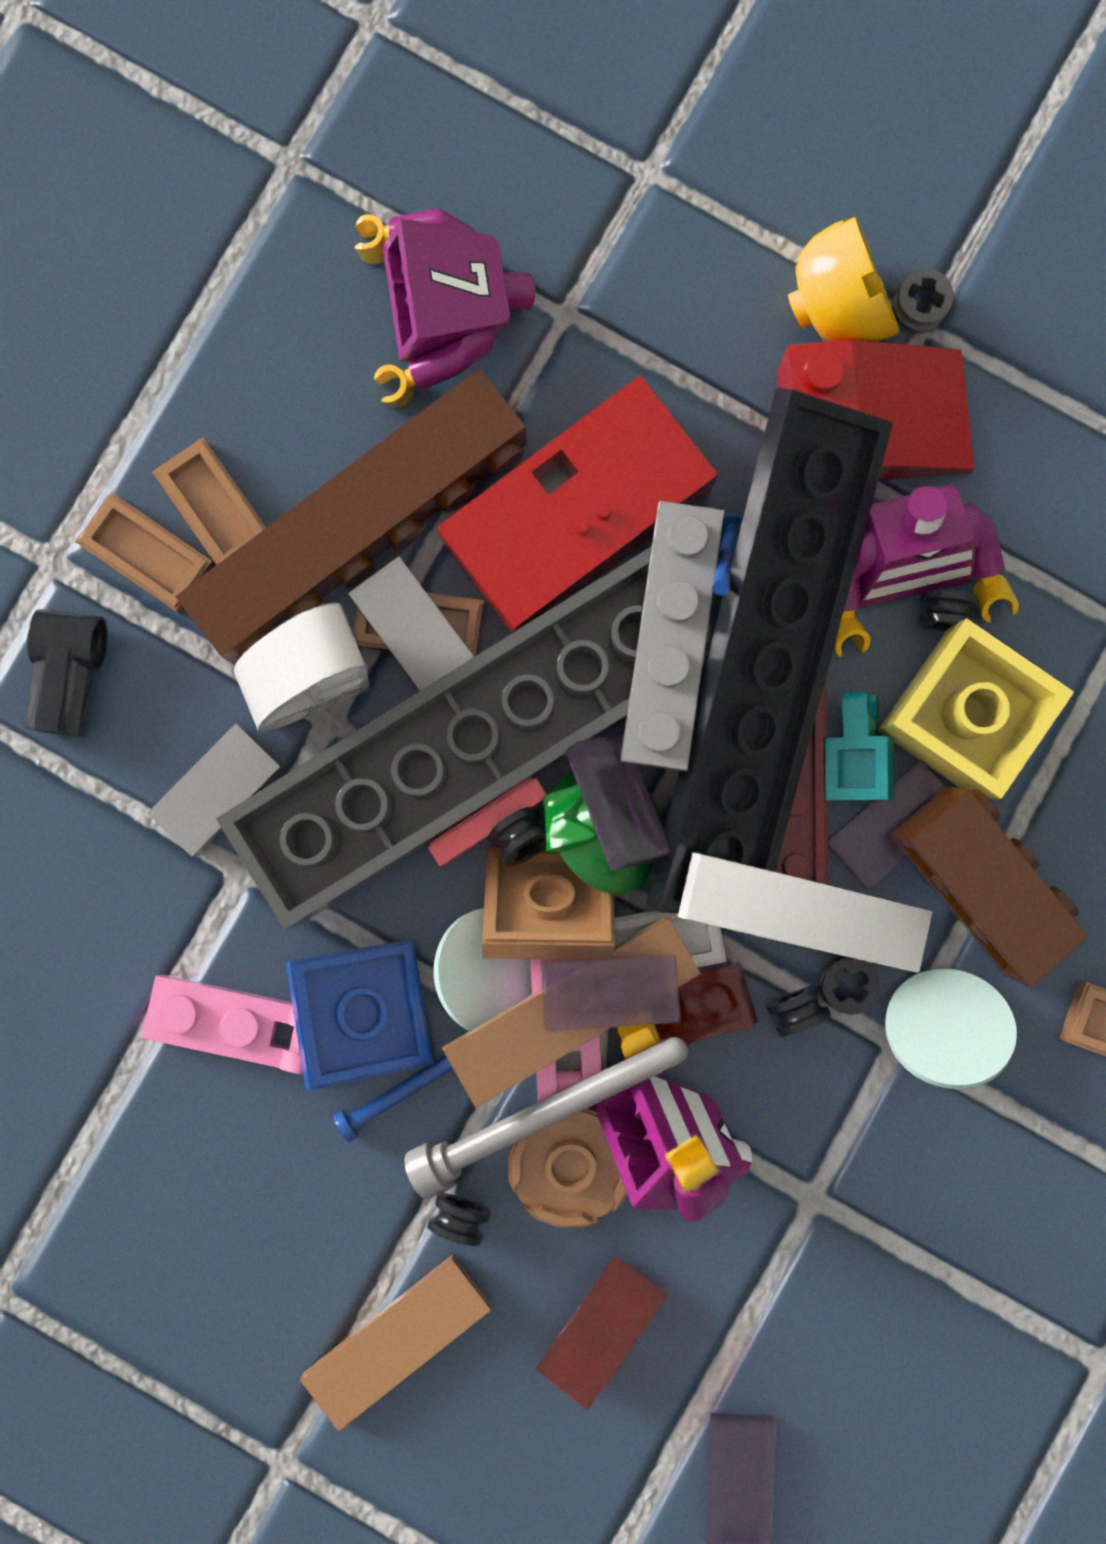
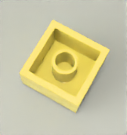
[877,618,1074,800]

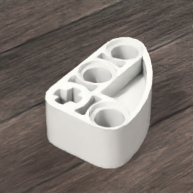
[234,603,370,733]

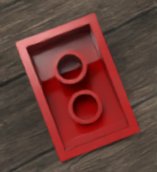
[777,340,975,481]

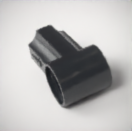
[25,609,108,737]

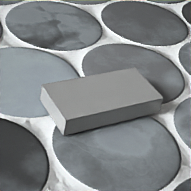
[348,556,474,691]
[147,723,283,857]

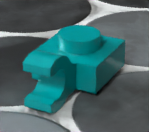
[825,692,894,801]

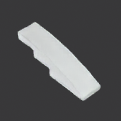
[678,853,933,973]

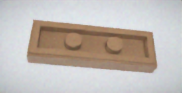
[300,1254,492,1432]

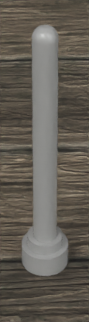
[405,1037,688,1199]

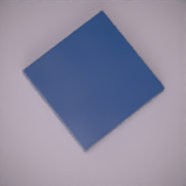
[285,939,434,1091]

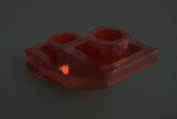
[631,961,758,1047]
[535,1255,667,1411]

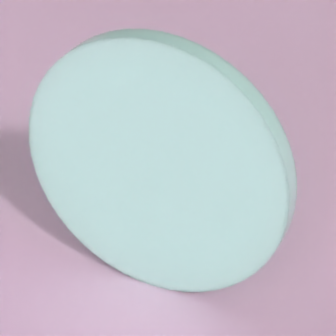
[434,908,532,1031]
[885,969,1017,1089]

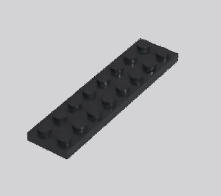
[646,388,893,914]

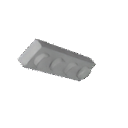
[620,501,724,771]

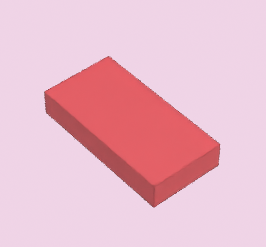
[428,777,547,867]

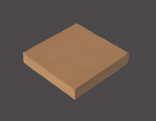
[482,846,615,960]

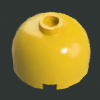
[788,215,900,342]

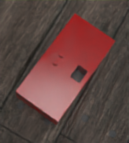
[437,375,718,634]

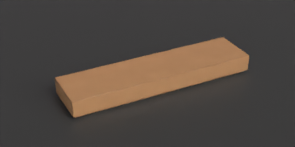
[442,917,701,1108]

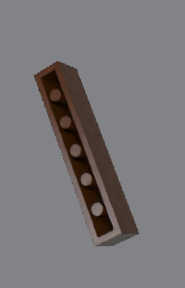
[175,368,527,665]

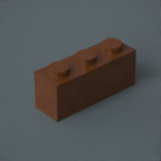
[890,786,1088,988]

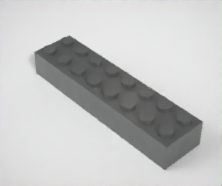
[216,546,714,930]

